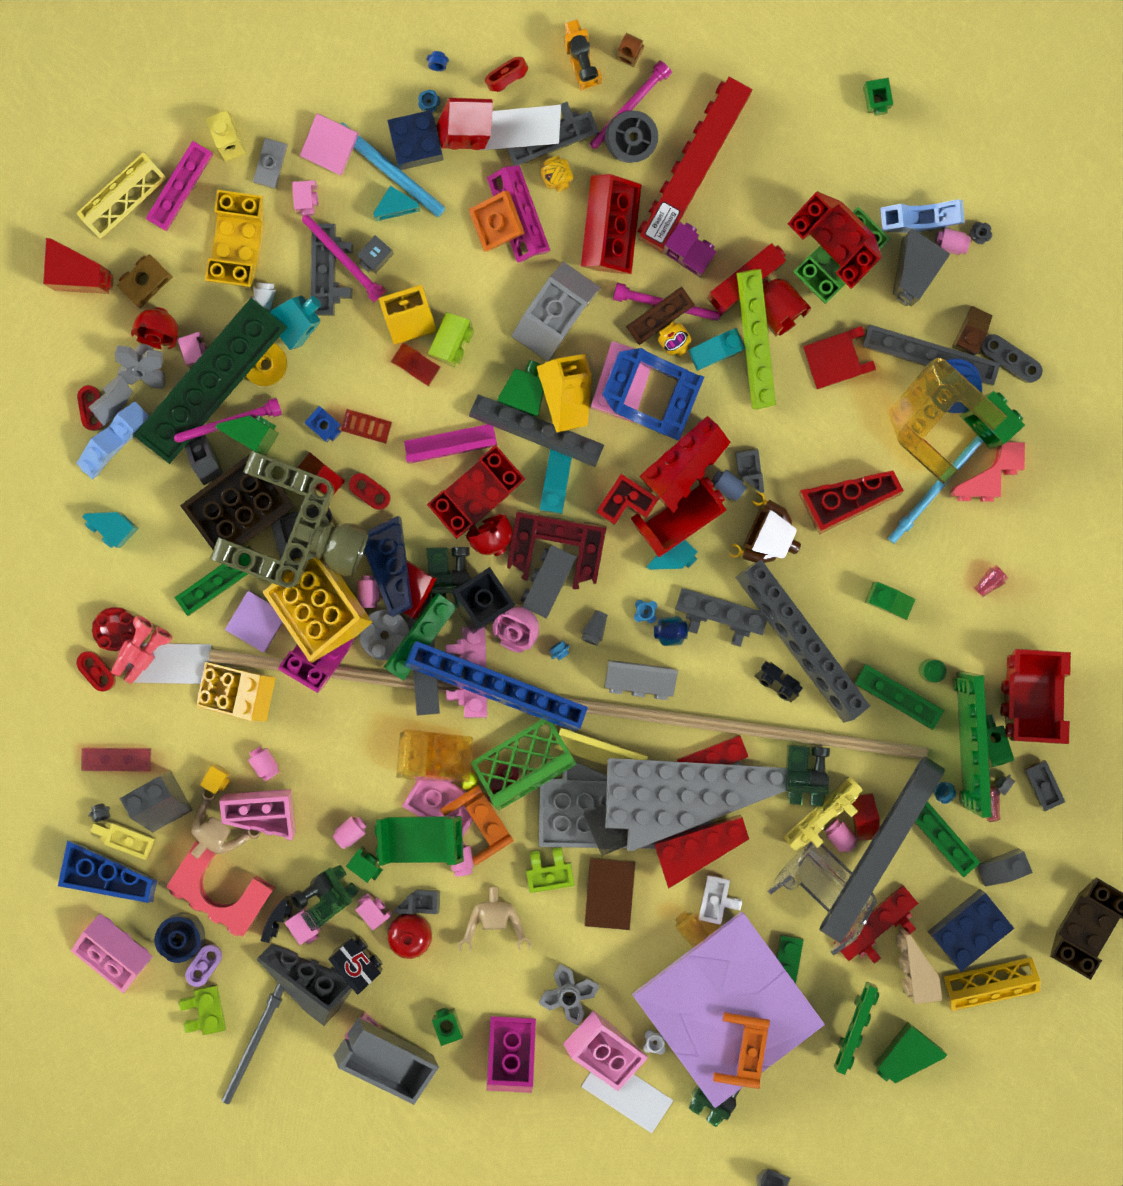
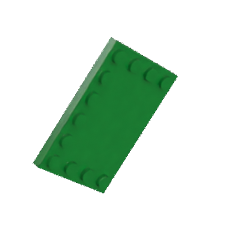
[953,671,992,818]

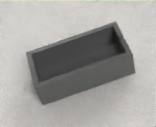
[333,1017,439,1105]

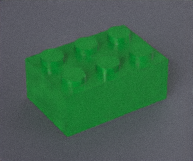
[959,391,1025,449]

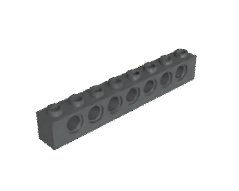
[735,559,870,723]

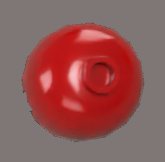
[131,307,179,349]
[465,514,512,556]
[387,913,432,959]

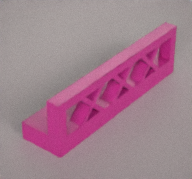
[487,165,551,263]
[404,424,497,464]

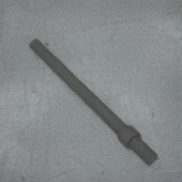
[221,983,284,1104]

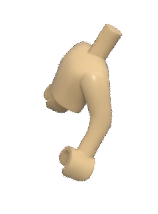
[191,789,261,859]
[458,887,531,951]

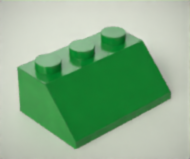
[215,415,279,456]

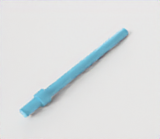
[887,436,983,544]

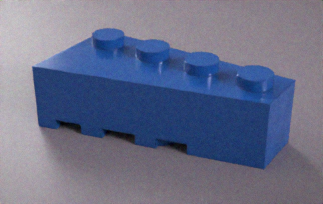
[58,841,157,903]

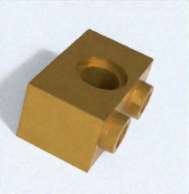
[117,254,173,308]

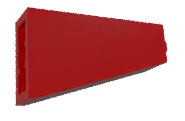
[707,243,786,316]

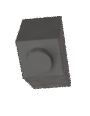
[185,434,223,485]
[977,848,1033,887]

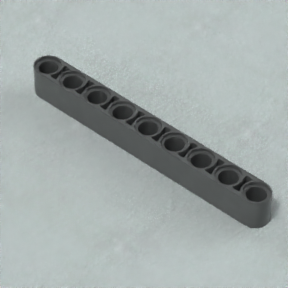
[819,756,945,943]

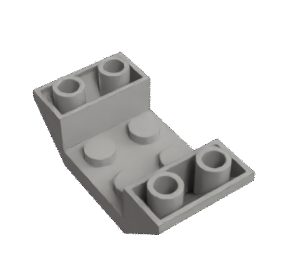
[511,262,601,362]

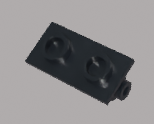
[754,661,803,702]

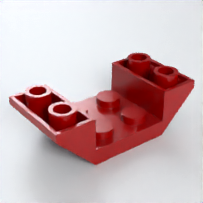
[787,191,882,289]
[427,445,526,539]

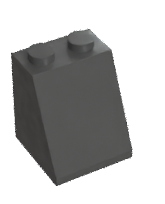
[893,228,950,307]
[120,771,193,833]

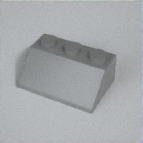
[605,660,678,700]

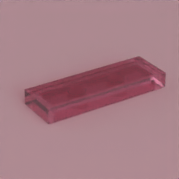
[81,748,151,772]

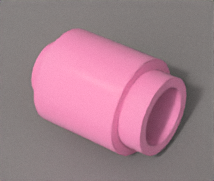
[935,228,971,255]
[357,576,380,608]
[248,746,280,781]
[332,816,367,849]
[824,819,857,853]
[451,842,474,877]

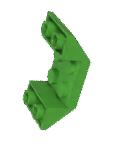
[793,207,890,304]

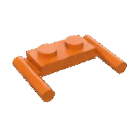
[440,785,514,865]
[713,1012,770,1089]

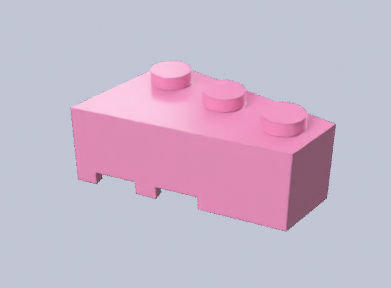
[219,789,296,840]

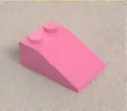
[563,1010,648,1091]

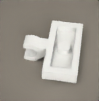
[699,874,742,925]

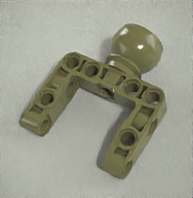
[210,451,369,588]

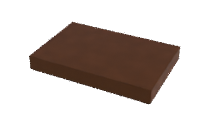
[585,857,635,930]

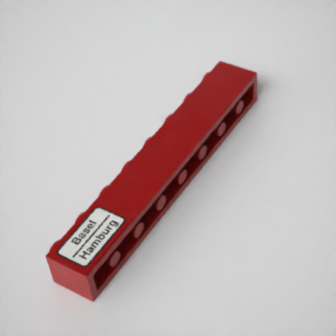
[637,76,753,253]

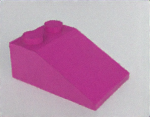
[486,1016,536,1093]

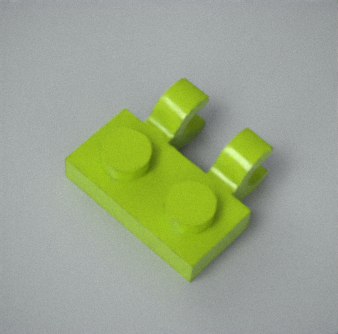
[526,847,575,893]
[179,985,226,1035]

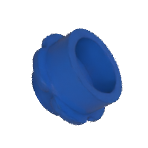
[426,51,449,71]

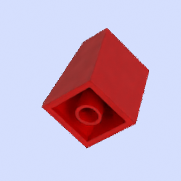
[43,238,113,294]

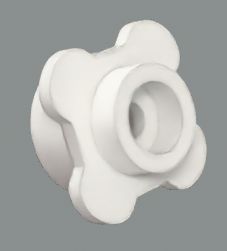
[643,1030,666,1054]

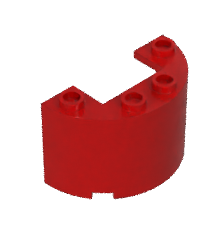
[1000,649,1071,744]

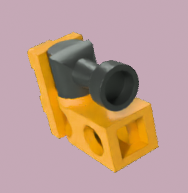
[564,19,602,90]

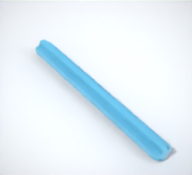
[340,122,445,217]

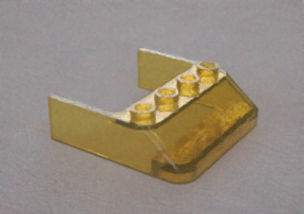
[889,358,1007,484]

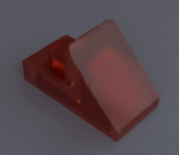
[391,343,441,387]

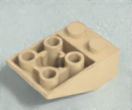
[896,927,942,1004]

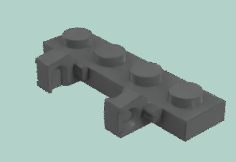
[507,102,599,166]
[311,224,353,316]
[675,588,767,647]

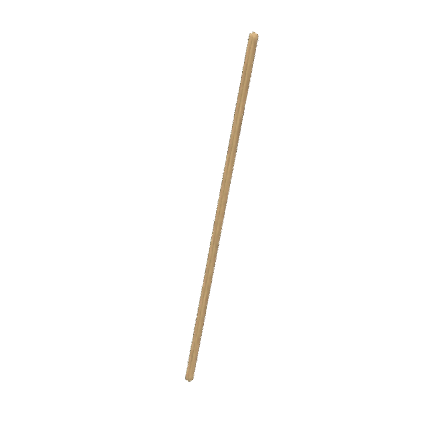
[209,649,929,759]

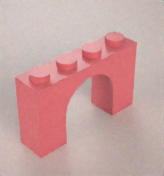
[166,840,276,937]

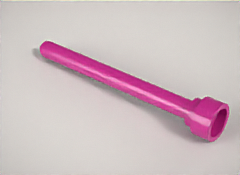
[590,60,672,149]
[302,215,387,303]
[613,282,721,321]
[174,398,282,443]

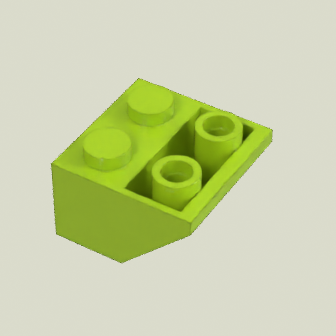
[428,312,474,367]

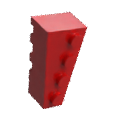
[639,416,731,513]
[799,470,904,535]
[654,814,749,889]

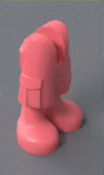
[111,615,173,684]

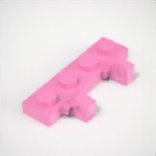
[445,627,487,718]

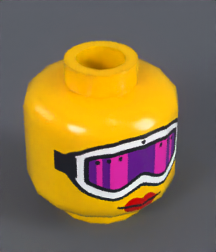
[658,321,692,356]

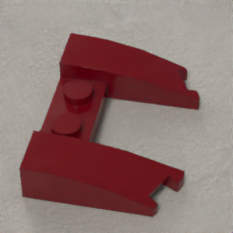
[507,510,607,590]

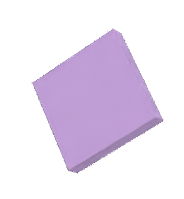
[225,591,283,653]

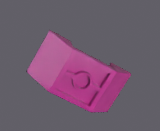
[278,636,357,693]

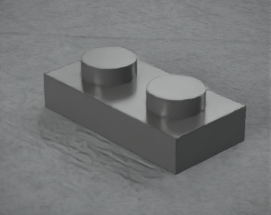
[1024,760,1065,811]

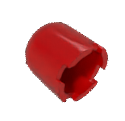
[763,278,811,337]

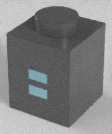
[357,235,394,274]

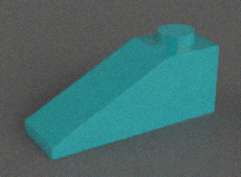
[540,449,572,514]

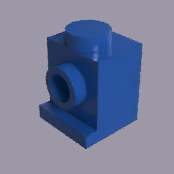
[304,406,342,443]

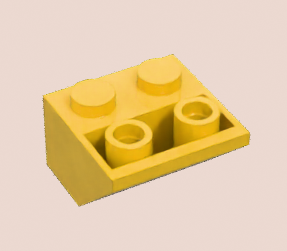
[378,284,437,345]

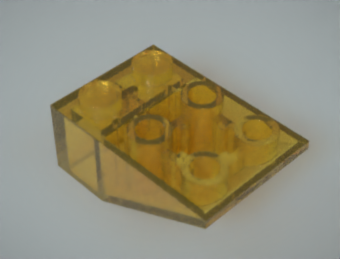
[396,729,473,782]

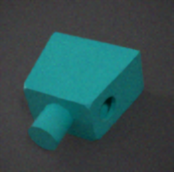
[270,296,321,350]

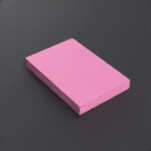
[402,767,473,837]

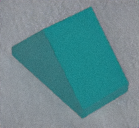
[373,185,420,221]

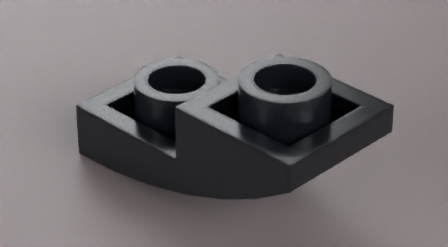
[261,896,293,943]

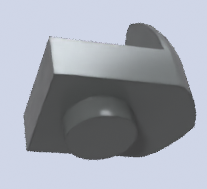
[756,1168,791,1186]

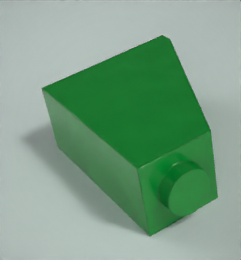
[874,1022,947,1083]

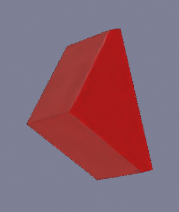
[297,452,345,496]
[852,793,880,842]

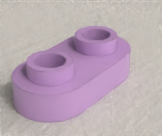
[185,944,223,987]

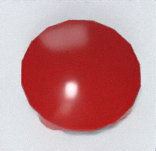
[92,607,136,651]

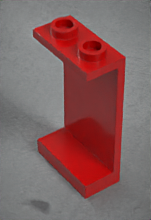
[631,476,727,557]

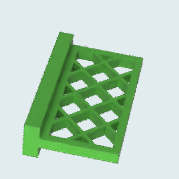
[470,719,577,811]

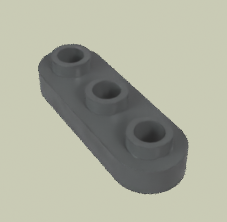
[980,334,1043,383]

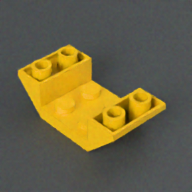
[205,190,264,287]

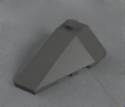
[257,944,353,1026]

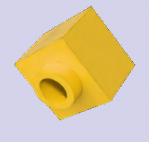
[200,764,230,794]

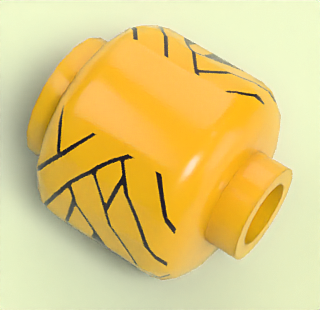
[540,156,574,192]

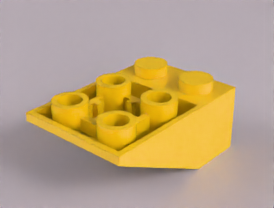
[537,354,592,433]
[196,662,276,722]

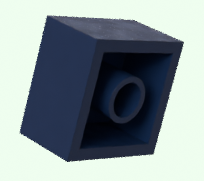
[387,110,444,170]

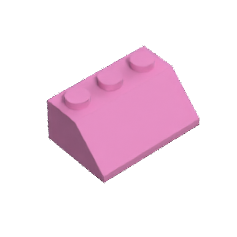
[590,341,651,423]
[71,914,153,994]

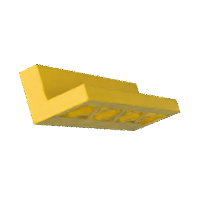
[943,957,1041,1011]

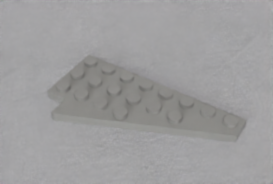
[605,758,787,851]
[539,762,713,849]

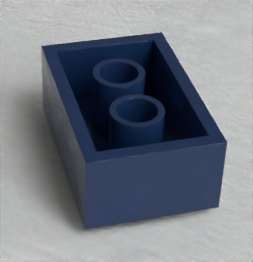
[927,889,1015,972]

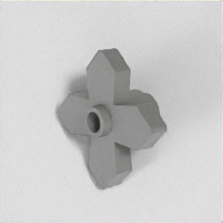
[115,344,166,389]
[539,963,599,1025]

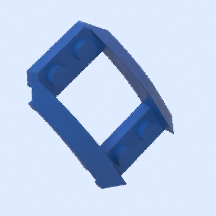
[602,348,704,441]

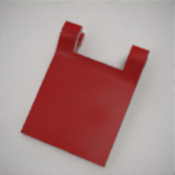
[803,326,876,390]

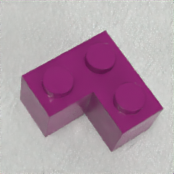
[663,222,717,278]

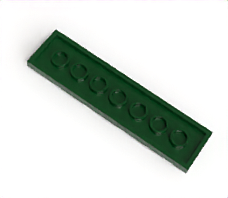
[134,296,287,464]

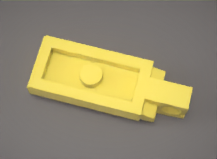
[90,821,156,860]

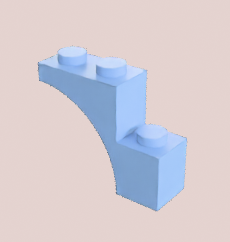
[76,402,149,479]

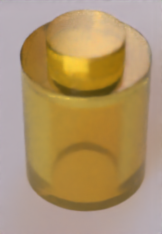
[675,911,709,948]

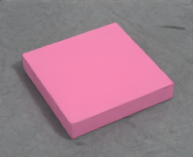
[300,113,359,175]

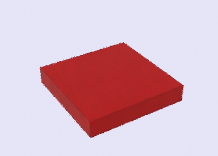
[381,560,436,619]

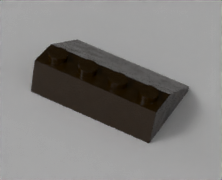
[180,451,295,550]

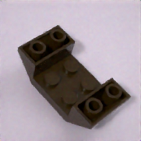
[1050,877,1123,980]

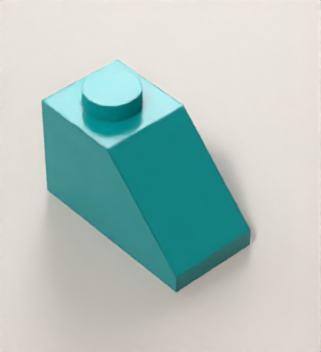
[688,328,745,371]
[646,540,698,570]

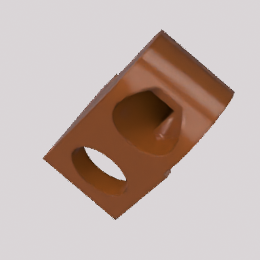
[616,32,644,67]

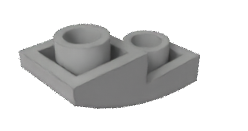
[88,375,133,426]

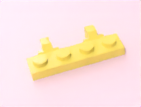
[783,777,863,851]

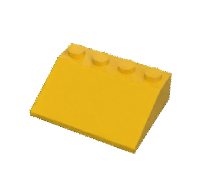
[263,557,373,663]

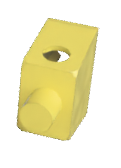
[206,110,246,162]

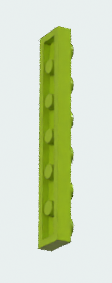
[737,269,776,410]

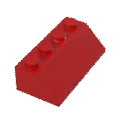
[581,174,642,274]

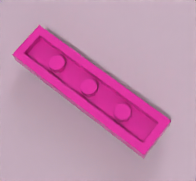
[146,141,213,232]

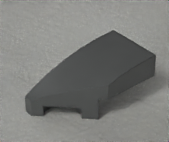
[735,448,764,493]
[394,889,440,914]

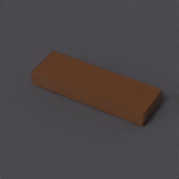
[626,286,695,345]

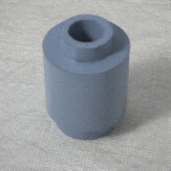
[712,469,746,501]

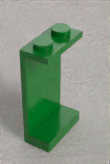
[375,816,464,866]

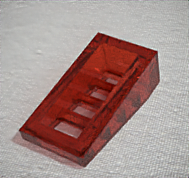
[341,409,392,444]

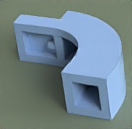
[880,199,965,233]

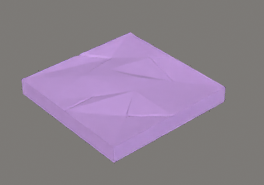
[632,912,825,1108]

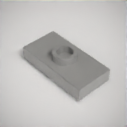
[253,138,288,189]

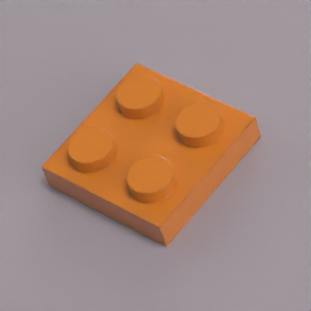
[468,191,525,252]

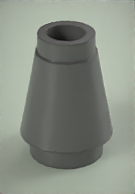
[581,610,608,646]

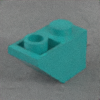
[82,512,139,548]

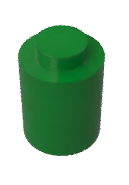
[919,659,947,683]

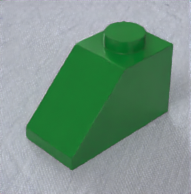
[865,582,916,620]

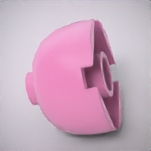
[492,606,539,653]

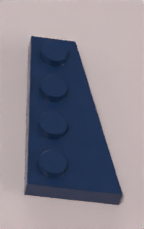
[364,516,413,617]

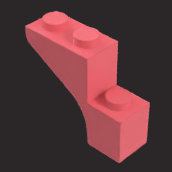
[951,442,1025,502]

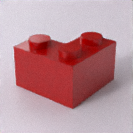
[596,474,659,525]

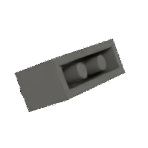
[520,545,576,619]

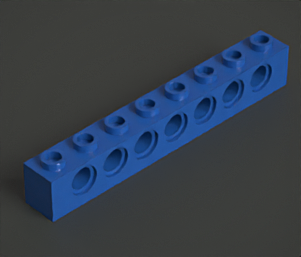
[405,641,588,732]

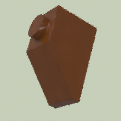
[952,306,993,355]

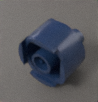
[154,913,205,963]

